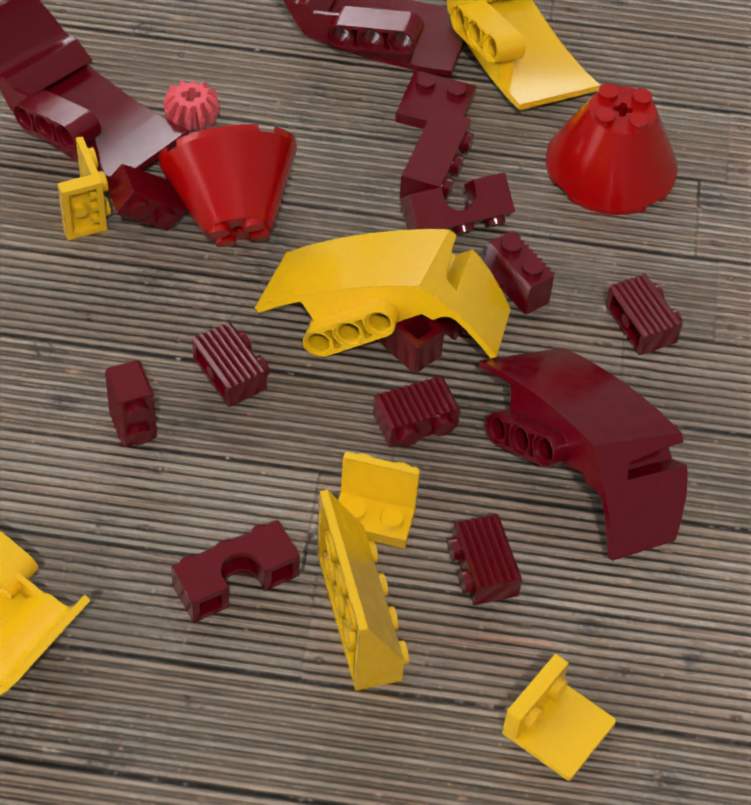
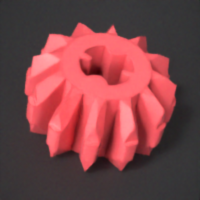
[163,79,220,134]

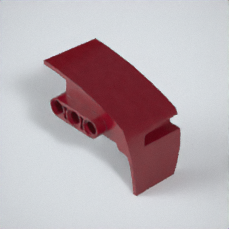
[0,0,189,180]
[283,0,465,76]
[479,348,688,561]

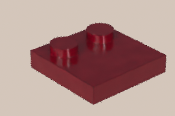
[395,70,476,129]

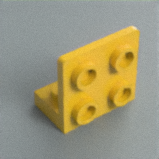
[57,136,111,240]
[338,452,420,549]
[502,653,616,781]

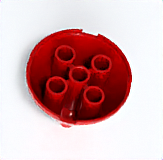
[545,83,678,215]
[158,124,297,247]

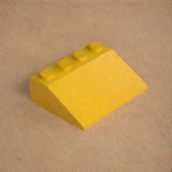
[317,490,409,691]

